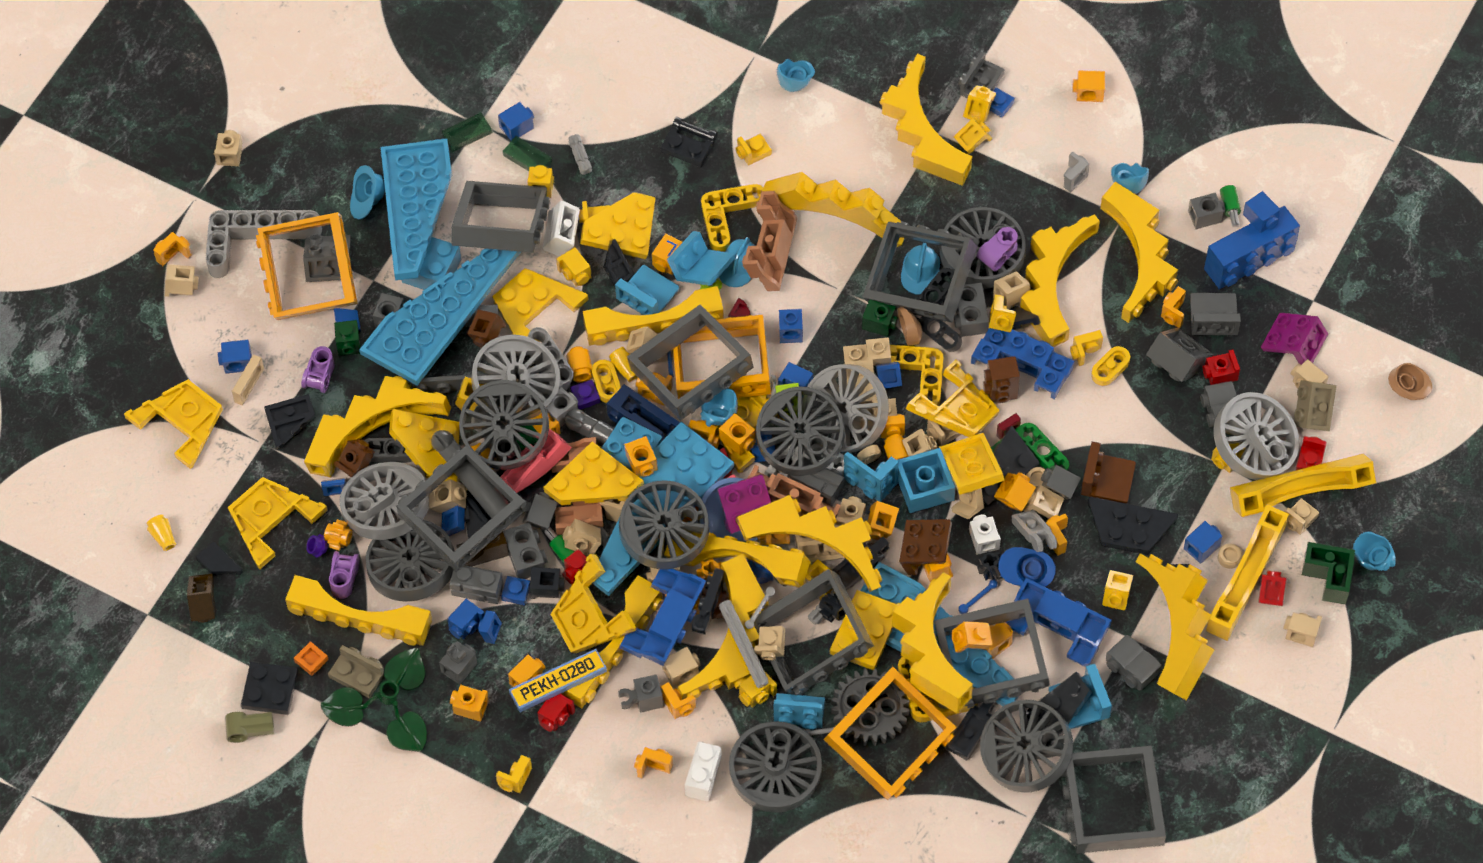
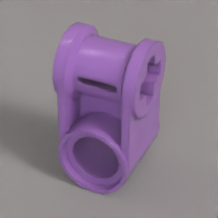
[976,227,1018,271]
[301,346,335,393]
[329,551,359,599]

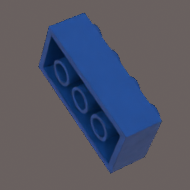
[1204,205,1300,289]

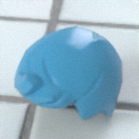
[776,59,815,92]
[1111,163,1149,194]
[700,388,738,427]
[1353,532,1395,571]

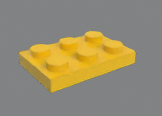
[939,433,1005,495]
[830,590,896,670]

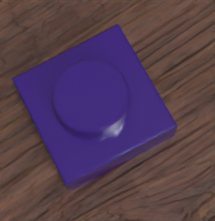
[570,380,600,410]

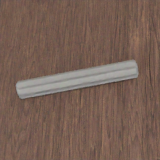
[719,600,768,688]

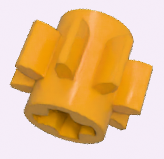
[324,519,353,551]
[696,558,723,584]

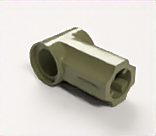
[225,712,274,743]

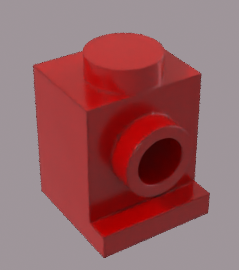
[1202,350,1240,385]
[562,549,587,586]
[537,694,575,732]

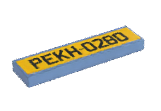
[509,649,607,712]

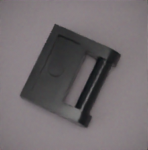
[660,117,718,167]

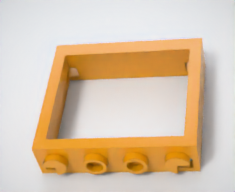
[256,212,358,320]
[673,315,771,399]
[824,667,956,800]

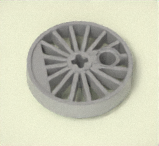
[471,335,560,420]
[802,364,889,453]
[1214,392,1299,480]
[340,462,429,540]

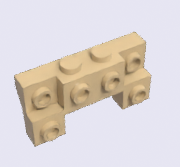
[843,338,897,428]

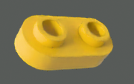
[1091,346,1130,386]
[592,359,621,403]

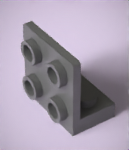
[303,235,351,282]
[1190,293,1241,335]

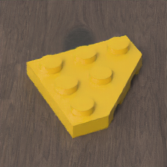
[580,192,656,260]
[389,409,460,482]
[543,442,644,505]

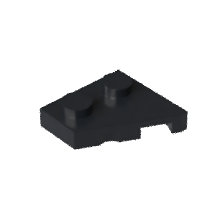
[264,394,316,450]

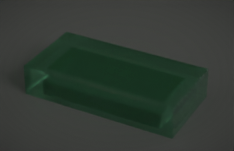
[442,112,492,152]
[503,136,552,171]

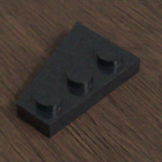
[982,426,1040,506]
[1026,672,1092,747]

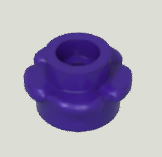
[307,534,328,558]

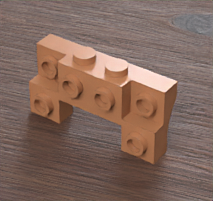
[742,191,797,291]
[551,437,603,535]
[749,465,841,518]

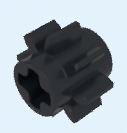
[977,551,1001,581]
[819,593,846,623]

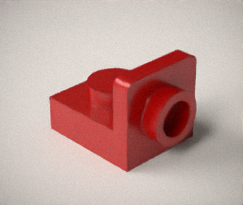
[1295,436,1327,471]
[1258,570,1286,606]

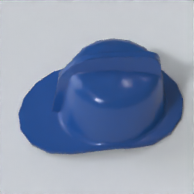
[998,547,1055,587]

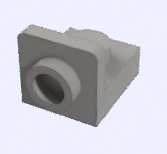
[1064,152,1089,193]

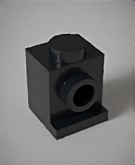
[529,567,565,599]

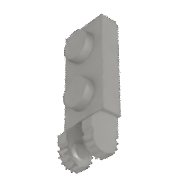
[1012,510,1057,552]

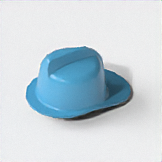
[350,165,385,219]
[719,237,756,288]
[901,243,940,295]

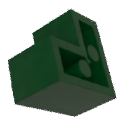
[1301,542,1355,605]

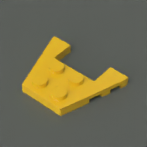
[492,268,589,342]
[906,359,1000,437]
[124,379,223,469]
[714,395,803,474]
[228,477,328,569]
[551,554,637,653]

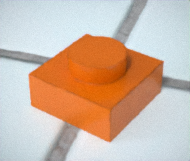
[294,642,329,676]

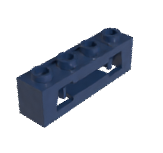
[607,384,680,443]

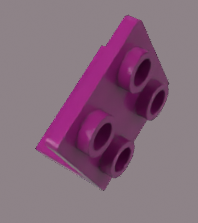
[1261,313,1328,365]
[717,474,771,534]

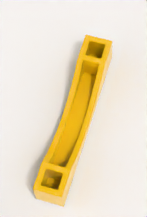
[583,286,724,346]
[1230,453,1376,517]
[1206,504,1289,641]
[664,531,810,587]
[285,575,432,646]
[560,575,663,709]

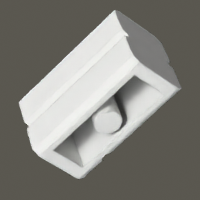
[543,201,580,256]
[685,742,722,801]

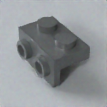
[958,51,1005,99]

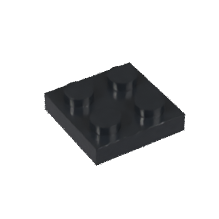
[241,662,298,715]

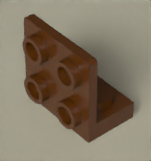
[1081,441,1136,504]
[899,519,952,575]

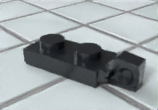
[832,537,889,591]
[692,568,724,635]
[946,702,995,761]

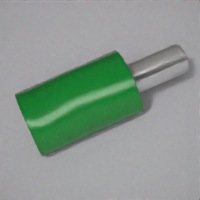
[1219,185,1241,227]
[544,528,575,563]

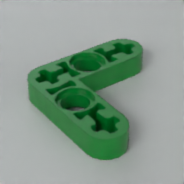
[991,423,1069,471]

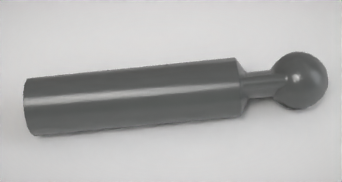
[565,409,614,447]
[431,430,509,518]

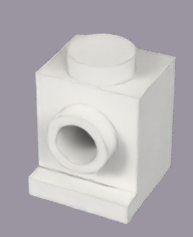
[969,515,1001,555]

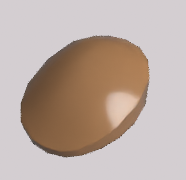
[897,307,922,346]
[1388,363,1432,400]

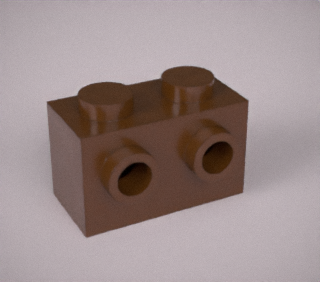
[983,356,1020,403]

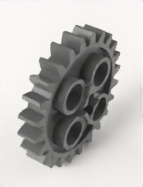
[831,669,909,746]

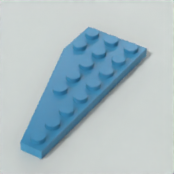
[381,139,452,281]
[359,248,521,386]
[592,422,734,596]
[843,562,1019,706]

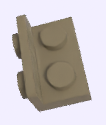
[1294,380,1337,431]
[328,645,384,699]

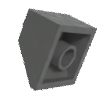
[1146,328,1214,382]

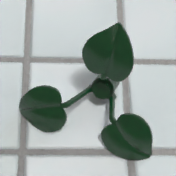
[320,648,427,752]

